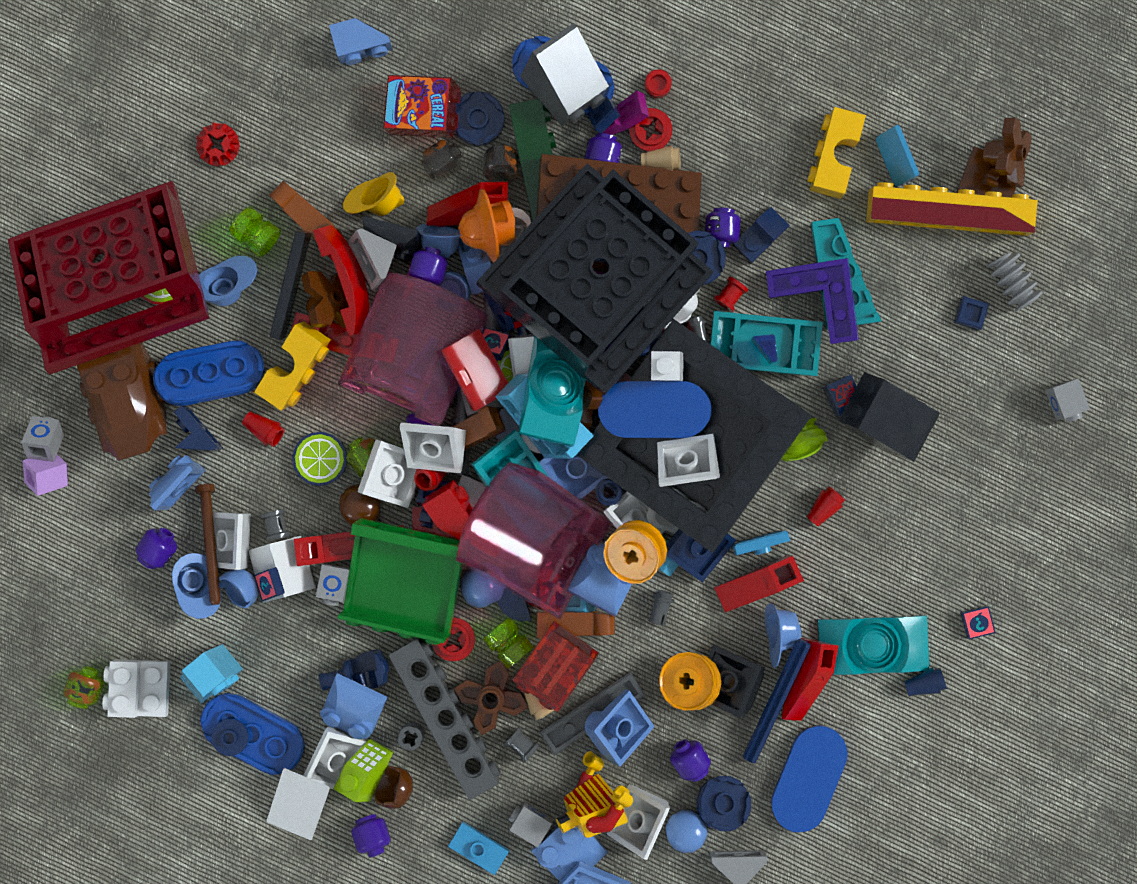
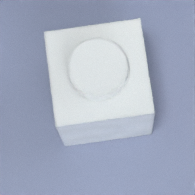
[651,351,683,381]

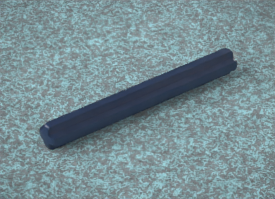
[743,639,811,763]

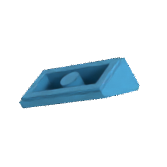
[875,125,919,187]

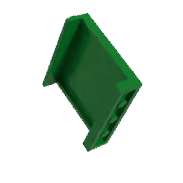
[337,518,466,645]

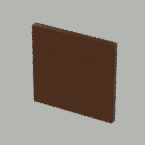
[956,146,1016,198]

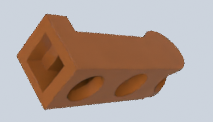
[269,181,342,242]
[453,406,506,451]
[537,611,615,638]

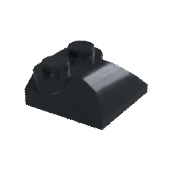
[362,216,422,262]
[708,645,765,718]

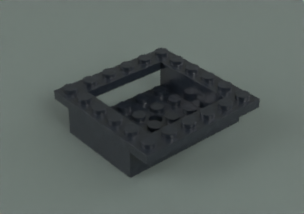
[476,163,714,396]
[577,319,812,553]

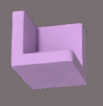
[23,455,68,496]

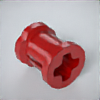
[713,276,748,313]

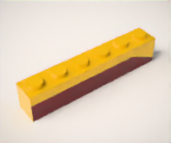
[866,182,1038,236]

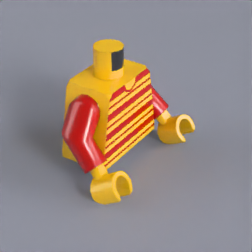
[556,751,633,838]

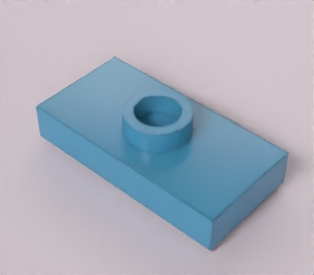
[732,530,790,555]
[448,821,509,875]

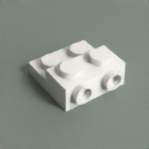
[357,439,416,508]
[103,659,170,718]

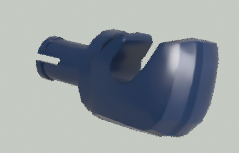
[319,649,390,691]

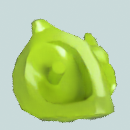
[781,418,828,462]

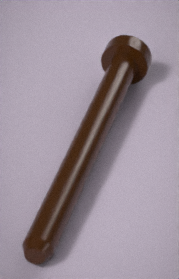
[195,484,221,605]

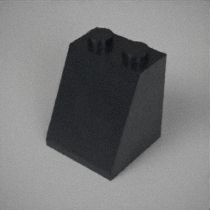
[838,372,940,462]

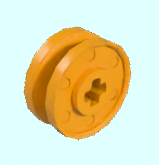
[603,520,667,584]
[659,652,721,711]

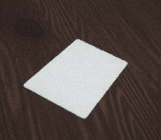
[267,768,330,840]

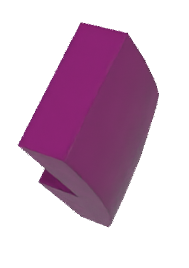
[598,91,649,135]

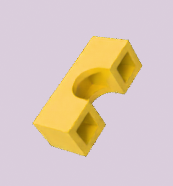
[807,107,866,199]
[254,321,331,411]

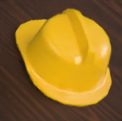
[343,172,405,217]

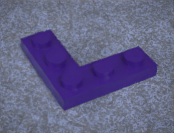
[766,258,859,345]

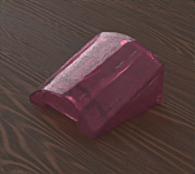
[338,272,488,426]
[456,462,611,619]

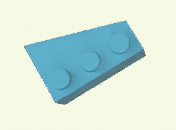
[495,373,594,459]
[181,644,243,704]

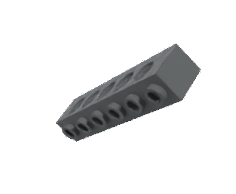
[388,638,501,801]

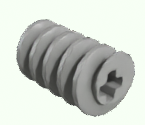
[986,252,1043,313]

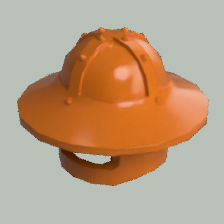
[458,189,516,263]

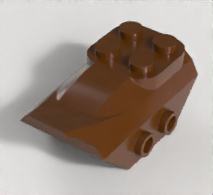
[77,342,167,461]

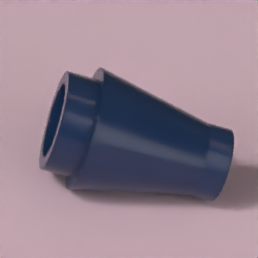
[595,478,623,506]
[904,667,947,697]

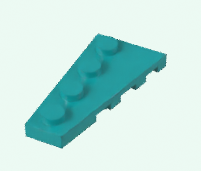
[810,218,882,330]

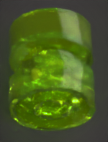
[229,206,281,258]
[482,617,534,669]

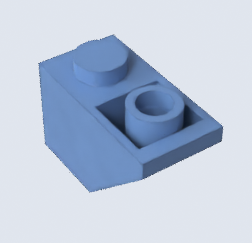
[329,18,393,65]
[458,238,492,295]

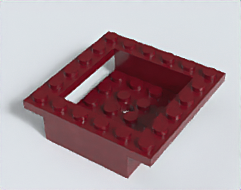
[8,181,210,375]

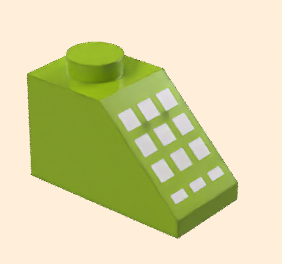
[334,739,394,802]

